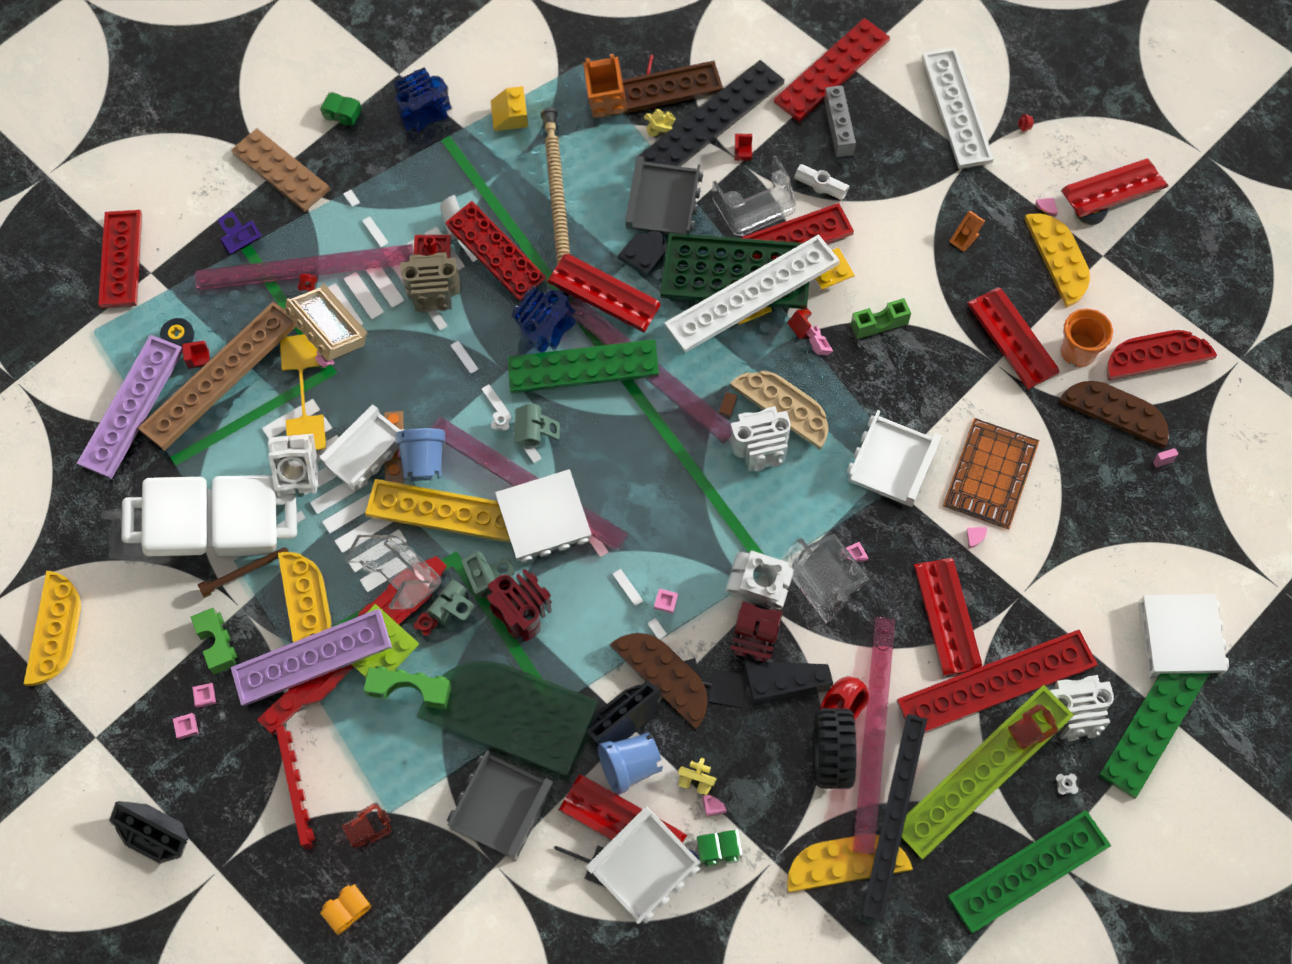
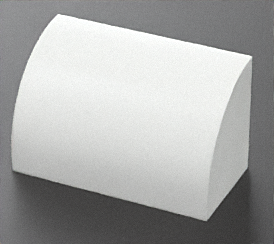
[440,195,460,240]

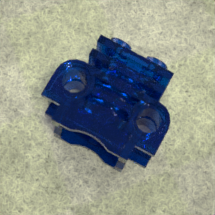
[394,67,452,132]
[511,286,576,353]

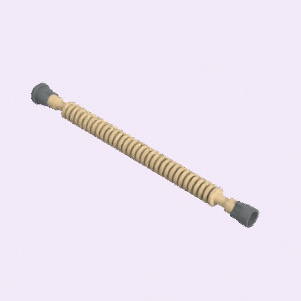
[540,107,573,299]

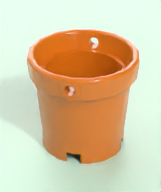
[1060,308,1114,367]

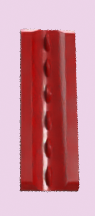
[1061,158,1169,217]
[445,201,547,301]
[547,254,661,333]
[967,287,1060,390]
[913,558,982,676]
[558,774,687,843]

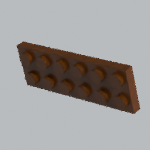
[622,60,723,114]

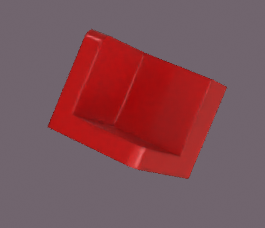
[734,134,753,161]
[787,308,812,339]
[182,340,210,369]

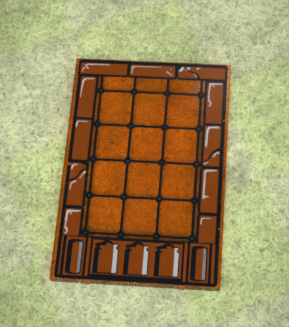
[943,418,1040,529]

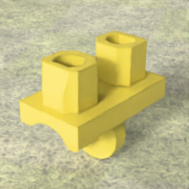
[644,109,676,137]
[678,758,717,795]

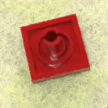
[413,235,451,259]

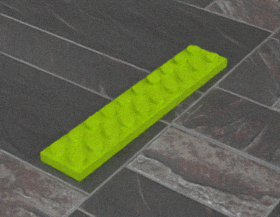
[902,685,1074,860]

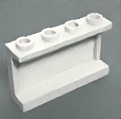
[319,404,404,492]

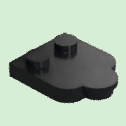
[618,231,665,277]

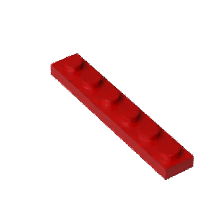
[276,725,315,850]

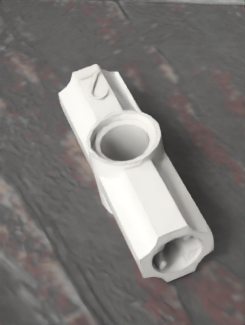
[794,164,849,200]

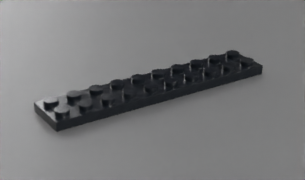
[639,60,785,167]

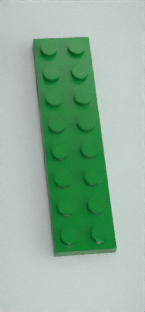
[507,339,659,394]
[1099,673,1210,799]
[947,810,1111,934]

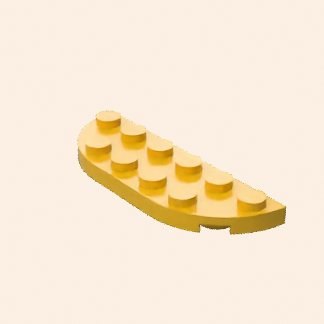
[1024,214,1090,308]
[278,552,332,642]
[24,571,81,686]
[787,834,912,893]

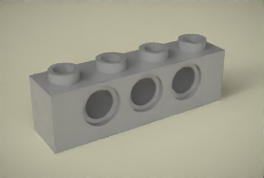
[824,86,856,157]

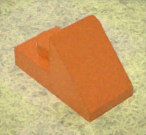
[949,211,985,252]

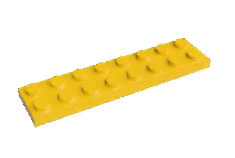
[365,479,511,543]

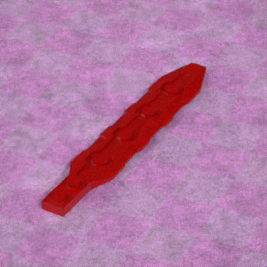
[257,556,447,735]

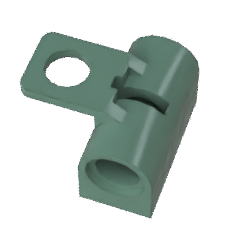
[514,404,560,449]
[461,551,515,598]
[427,580,475,627]

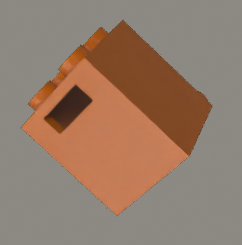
[583,54,627,118]

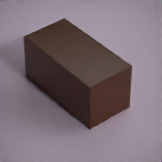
[718,392,737,420]

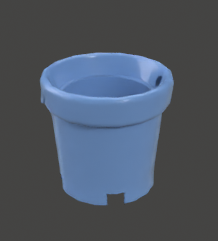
[395,428,446,481]
[598,733,663,795]

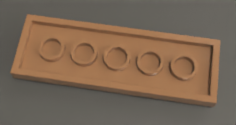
[231,128,330,212]

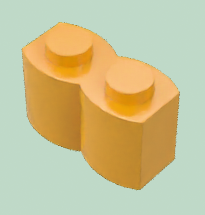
[320,885,372,935]

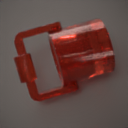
[1007,704,1058,750]
[342,803,392,849]

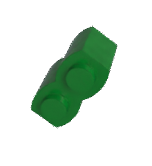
[320,92,362,125]
[696,830,742,867]

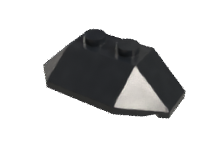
[586,681,661,744]
[109,801,188,864]

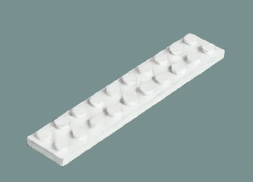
[664,235,840,353]

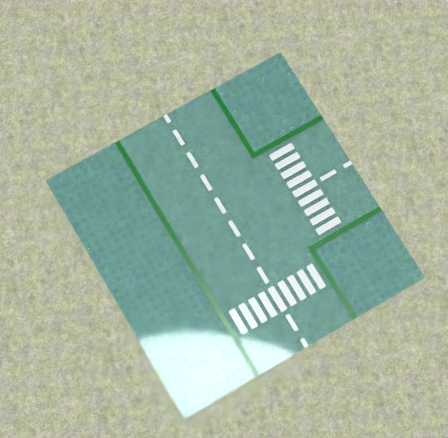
[94,64,883,813]

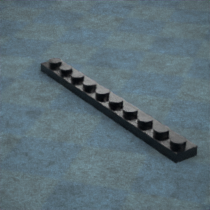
[861,714,927,922]

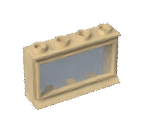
[285,283,367,361]

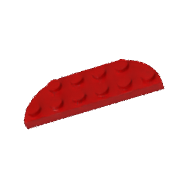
[1107,330,1217,380]

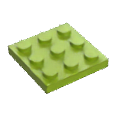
[351,604,419,678]

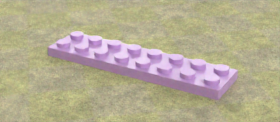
[77,335,183,479]
[231,609,392,706]

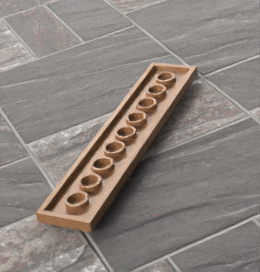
[138,302,296,451]

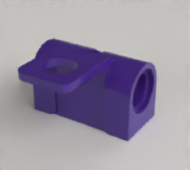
[218,211,262,255]

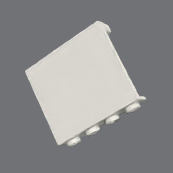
[846,410,942,507]
[495,469,591,563]
[1139,594,1229,677]
[585,807,701,924]

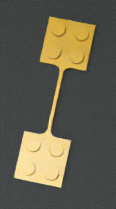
[738,247,855,325]
[280,334,326,451]

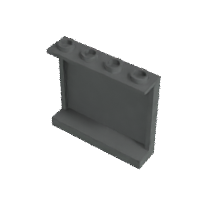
[625,156,703,235]
[447,750,554,861]

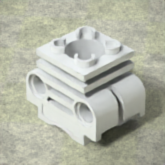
[729,406,791,471]
[268,434,319,497]
[724,550,794,610]
[1050,675,1114,741]

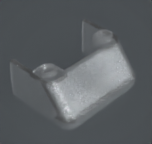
[712,155,796,236]
[343,535,442,609]

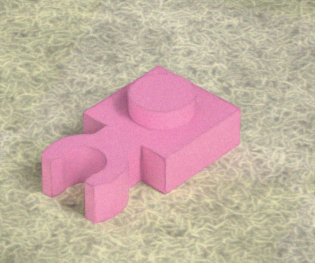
[807,326,833,356]

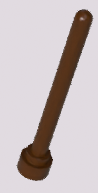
[197,547,288,598]

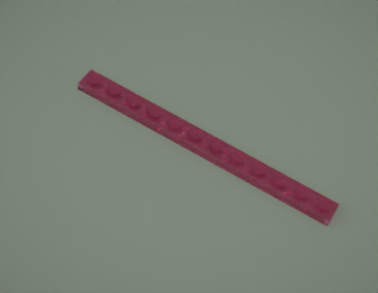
[195,244,413,290]
[560,295,732,444]
[431,416,628,551]
[853,617,895,855]

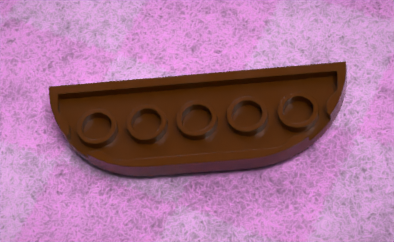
[1058,381,1169,449]
[610,633,707,730]

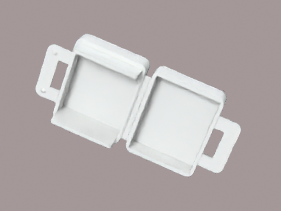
[121,475,297,556]

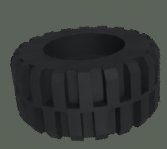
[814,709,857,789]

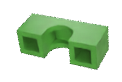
[850,298,911,339]
[190,608,237,675]

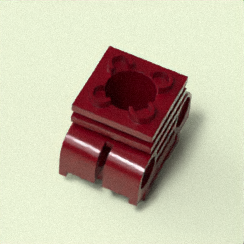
[487,569,552,642]
[730,602,783,662]

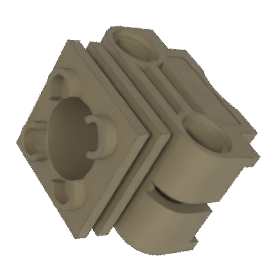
[400,252,460,313]

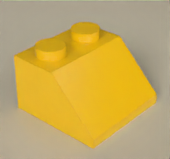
[490,86,528,131]

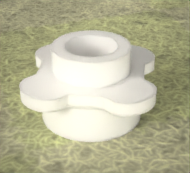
[491,412,511,431]
[1056,774,1078,795]

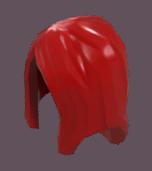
[820,676,869,720]

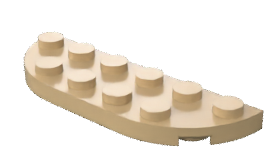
[730,371,828,450]

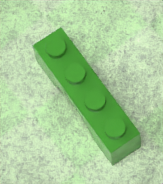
[364,666,451,709]

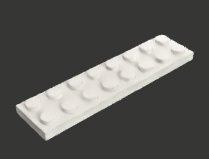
[922,47,994,169]

